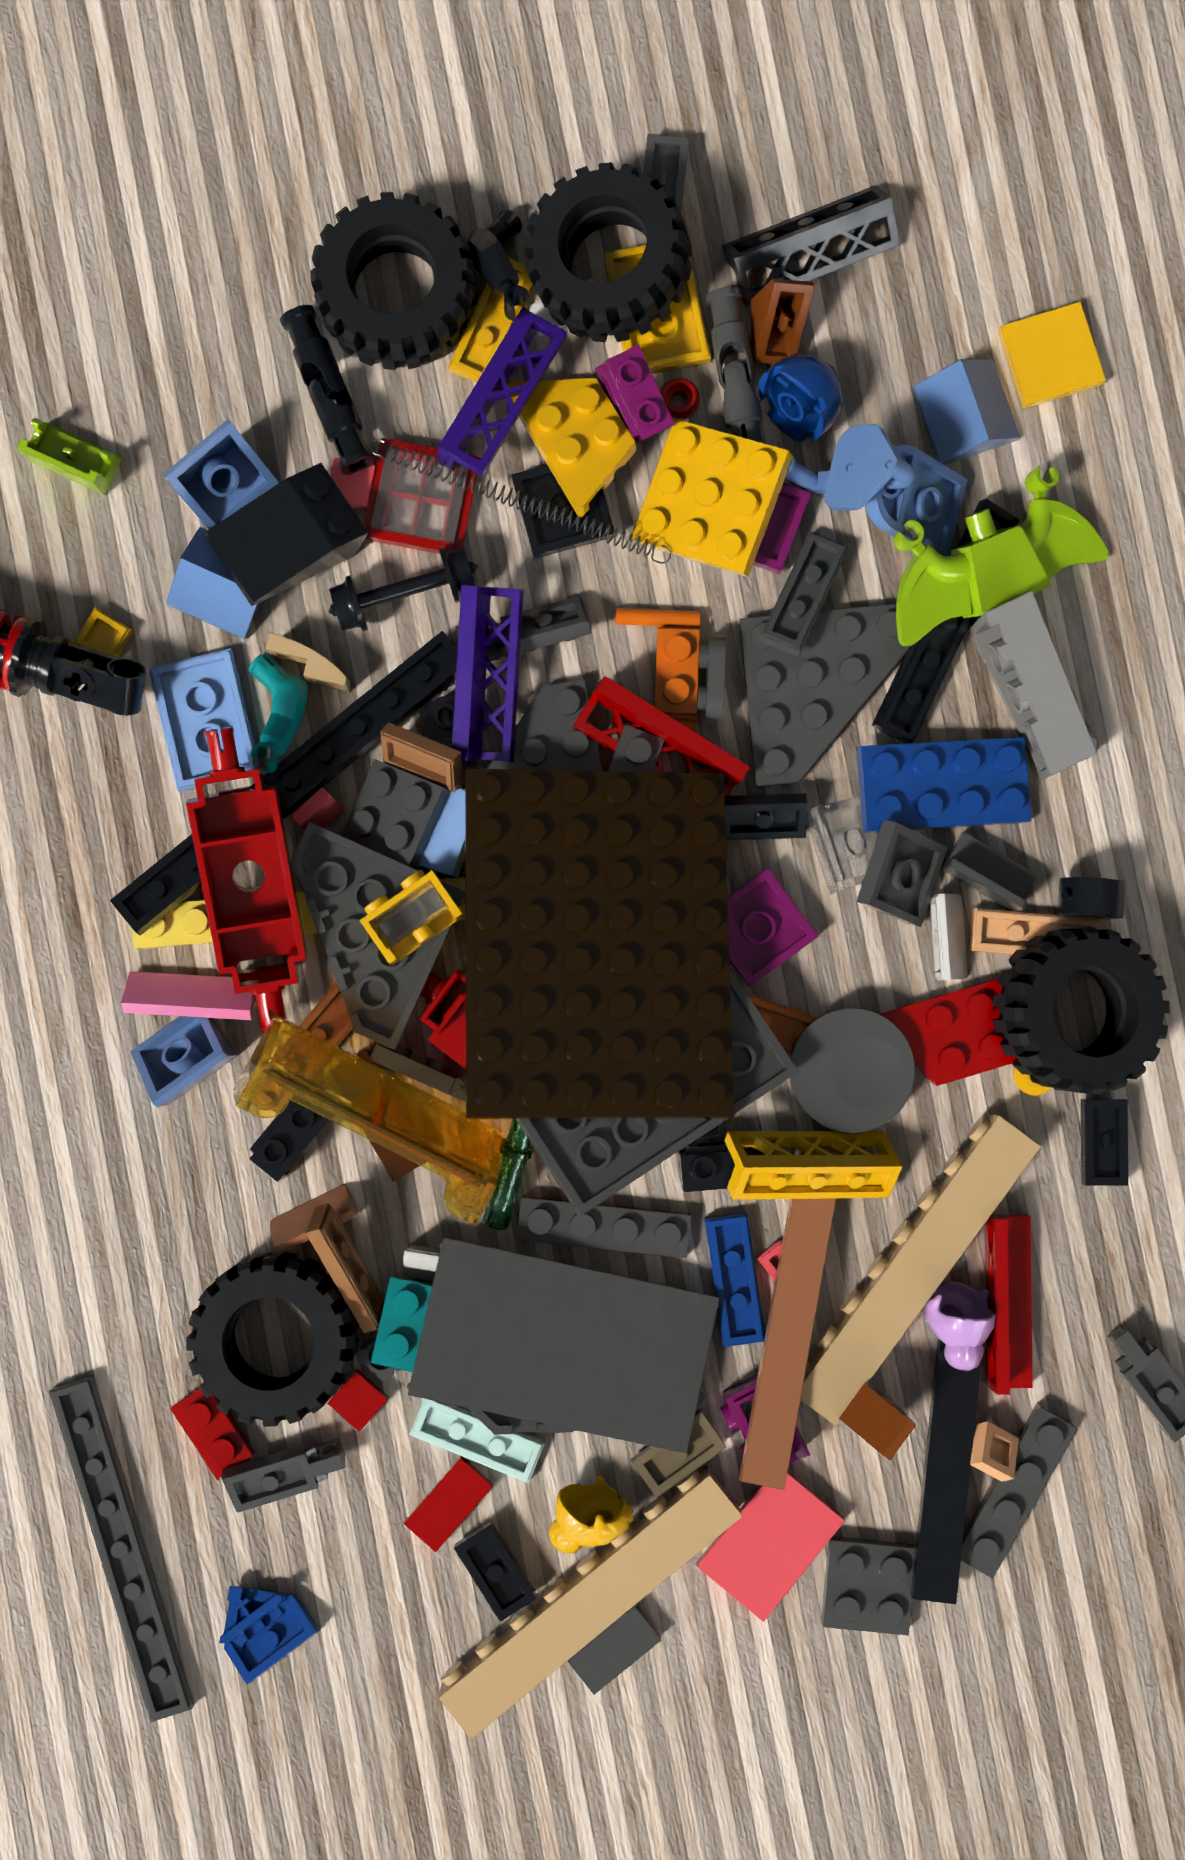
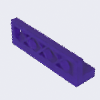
[438,307,567,476]
[452,585,524,762]

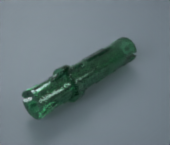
[482,1119,535,1230]

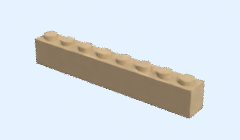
[800,1113,1041,1426]
[439,1466,743,1740]

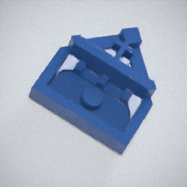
[219,1585,321,1685]

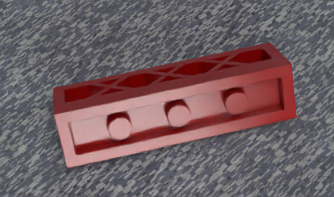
[573,676,750,796]
[985,1214,1033,1395]

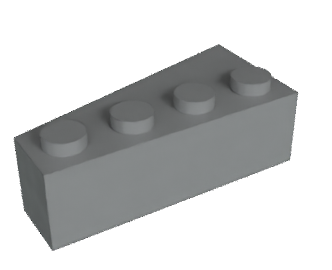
[968,591,1097,780]

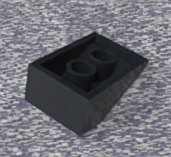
[204,463,368,606]

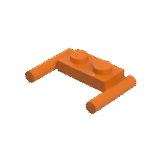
[611,608,700,732]

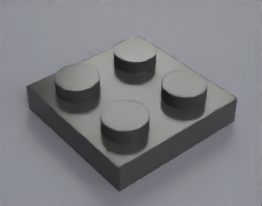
[341,759,451,869]
[856,820,948,927]
[821,1536,916,1636]

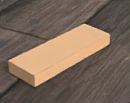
[969,908,1102,955]

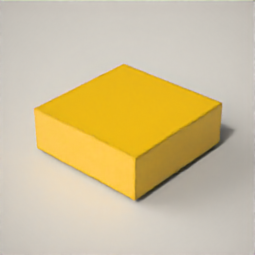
[73,607,134,657]

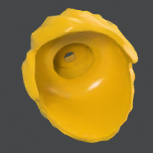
[549,1475,634,1553]

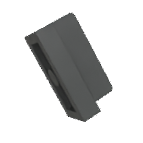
[940,832,1037,912]

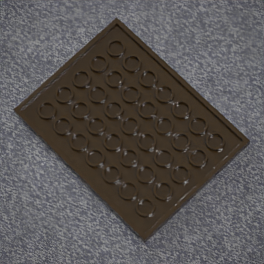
[465,769,734,1119]

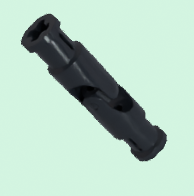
[280,305,376,475]

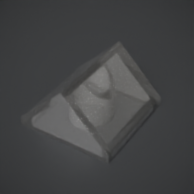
[807,796,879,895]

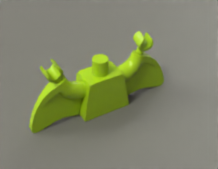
[894,466,1109,647]

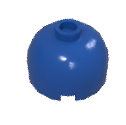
[758,353,844,442]

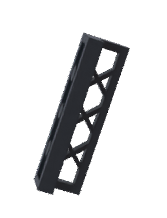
[722,185,900,305]

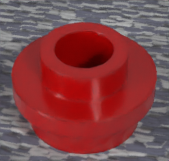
[660,378,700,421]

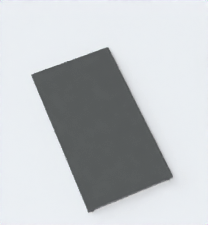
[407,1237,719,1454]

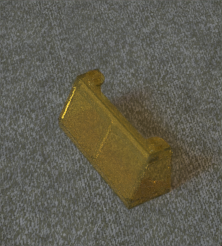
[233,1013,504,1226]

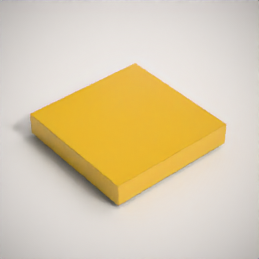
[998,302,1106,409]

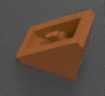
[750,279,815,364]
[839,1383,916,1460]

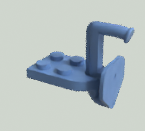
[785,424,968,556]

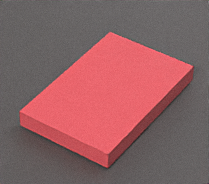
[696,1472,845,1622]

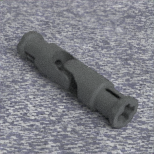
[705,287,763,443]

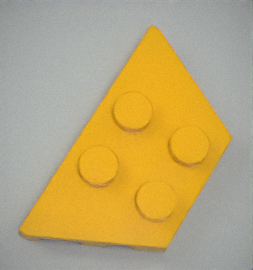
[507,378,636,518]

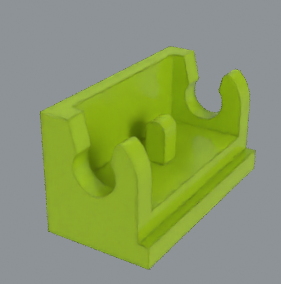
[16,418,123,495]

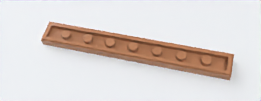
[739,1147,843,1490]

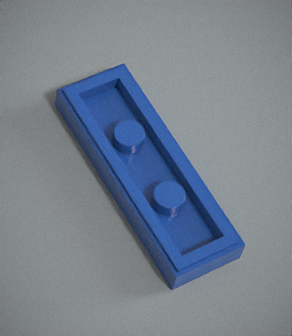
[704,1212,765,1347]

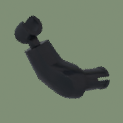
[467,209,530,321]

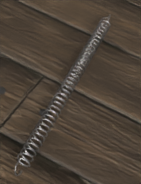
[369,439,672,564]

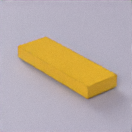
[448,257,534,383]

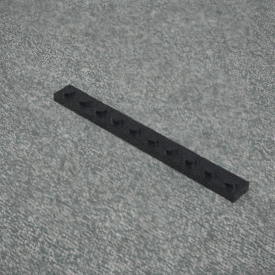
[110,631,458,936]

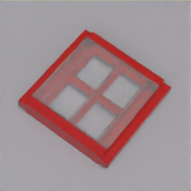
[364,438,480,554]

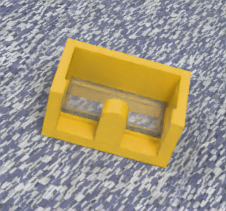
[359,870,465,965]

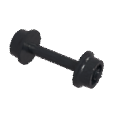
[328,546,478,631]

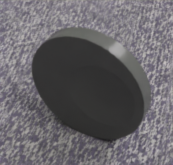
[789,1008,915,1133]

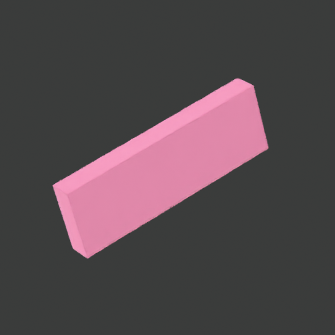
[121,971,256,1020]

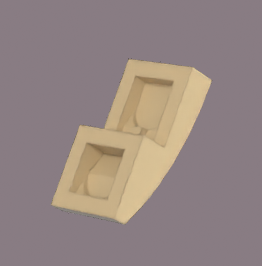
[266,633,352,692]

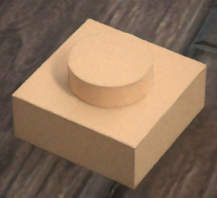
[970,1421,1019,1481]

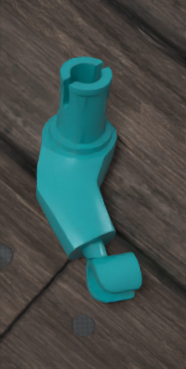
[248,652,308,773]

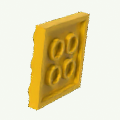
[632,419,793,577]

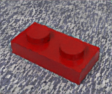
[170,1388,256,1480]

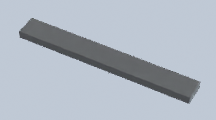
[49,1375,194,1723]

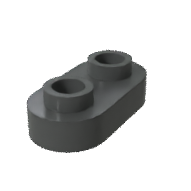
[697,635,726,720]

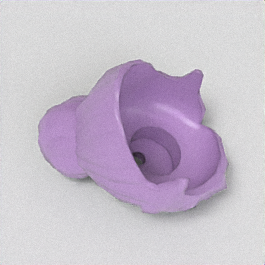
[924,1281,996,1371]

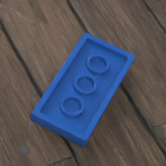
[856,737,1032,833]

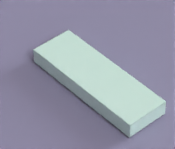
[409,1399,545,1484]

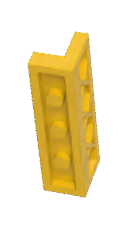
[725,1131,903,1200]

